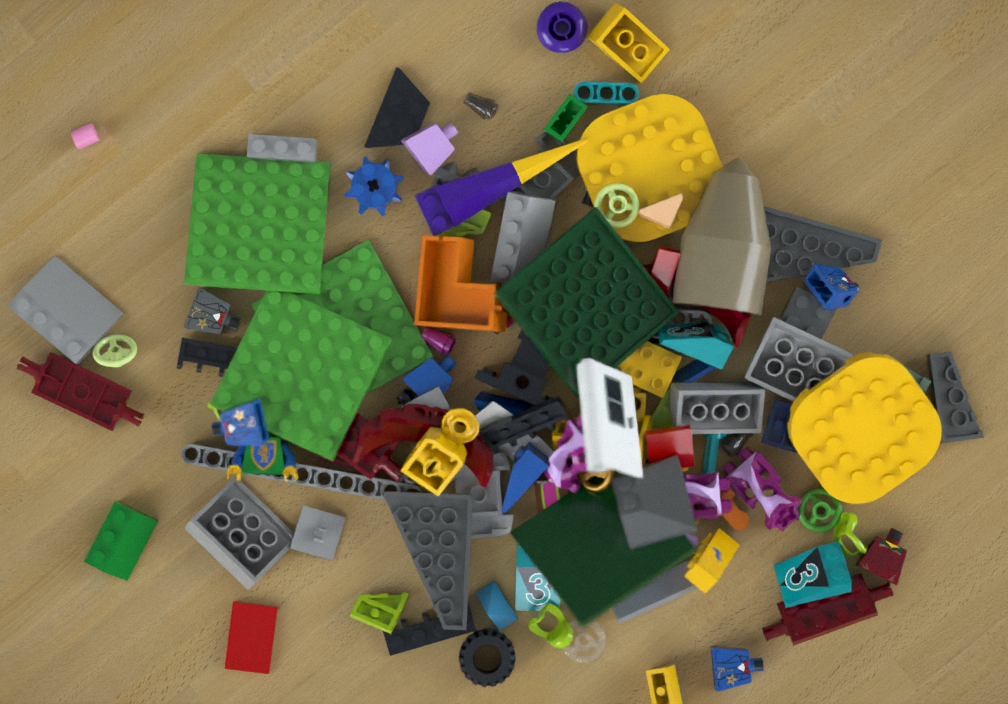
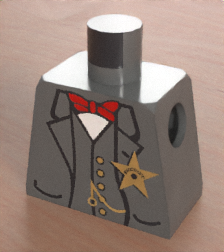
[184,287,241,335]

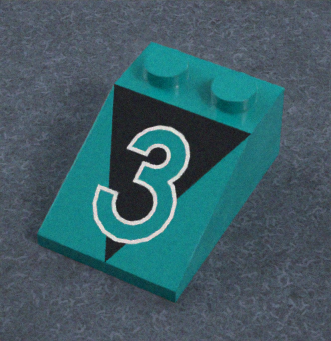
[657,322,734,370]
[774,541,852,608]
[515,544,560,611]

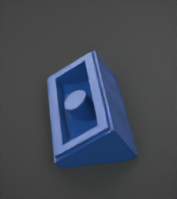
[673,359,717,383]

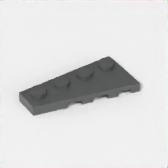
[927,352,984,443]

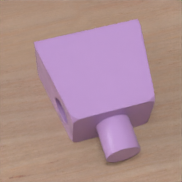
[401,123,458,175]

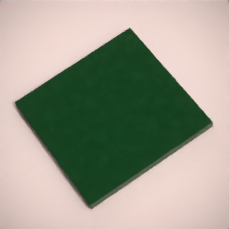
[493,207,680,399]
[510,470,697,628]

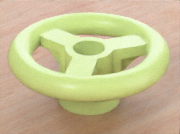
[594,183,639,228]
[92,334,137,367]

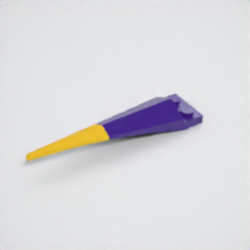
[414,139,588,236]

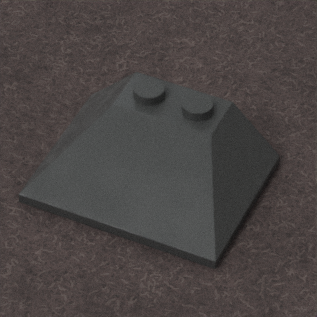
[612,455,698,550]

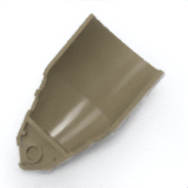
[672,158,771,316]

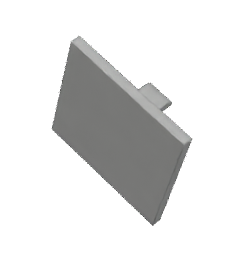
[290,505,346,560]

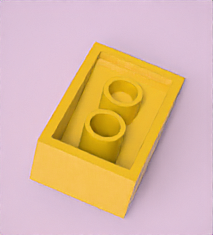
[587,3,670,83]

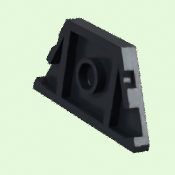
[364,67,430,149]

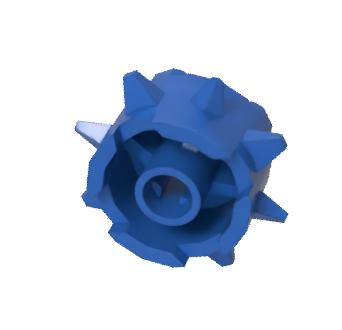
[344,157,404,216]

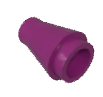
[421,327,456,354]

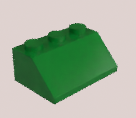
[84,501,158,581]

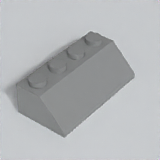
[490,191,556,284]
[669,382,765,434]
[612,559,698,624]

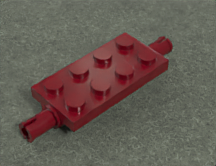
[17,352,145,431]
[337,412,404,482]
[762,573,894,646]

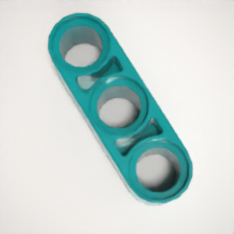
[573,82,639,106]

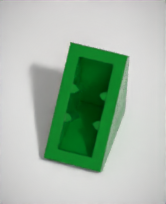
[543,94,588,143]

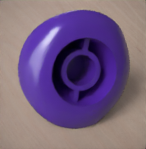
[536,2,588,53]

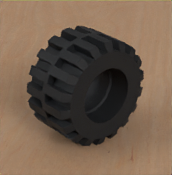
[459,628,515,687]

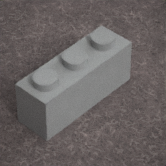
[247,134,318,163]

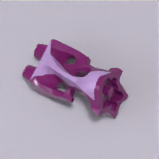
[545,414,592,493]
[723,448,803,532]
[683,472,732,520]

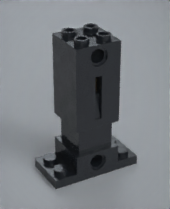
[475,329,552,405]

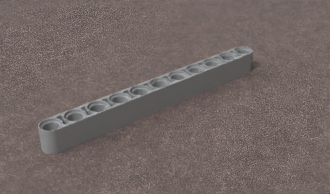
[181,444,423,500]

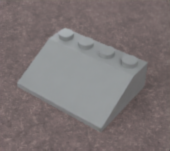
[7,256,124,365]
[743,317,854,401]
[184,476,294,591]

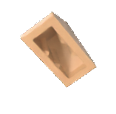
[638,193,683,228]

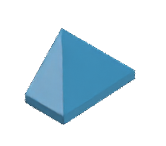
[476,581,518,631]

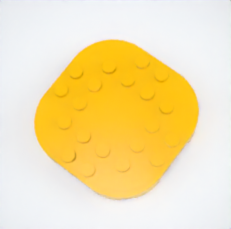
[576,94,723,243]
[787,352,942,504]

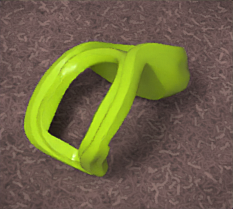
[833,512,868,557]
[528,603,573,649]

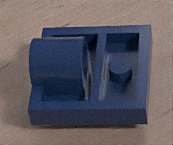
[761,400,799,454]

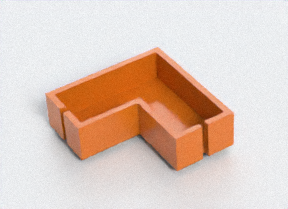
[414,235,507,333]

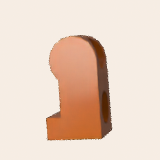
[720,488,749,530]

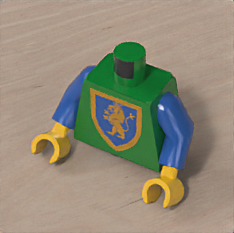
[227,432,298,482]

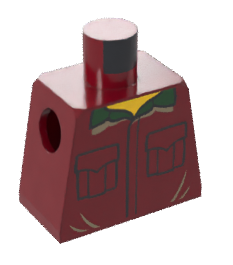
[855,528,907,585]

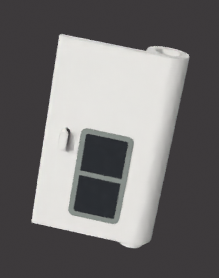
[577,358,643,479]

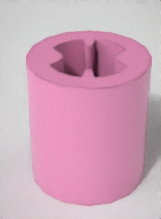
[71,122,99,149]

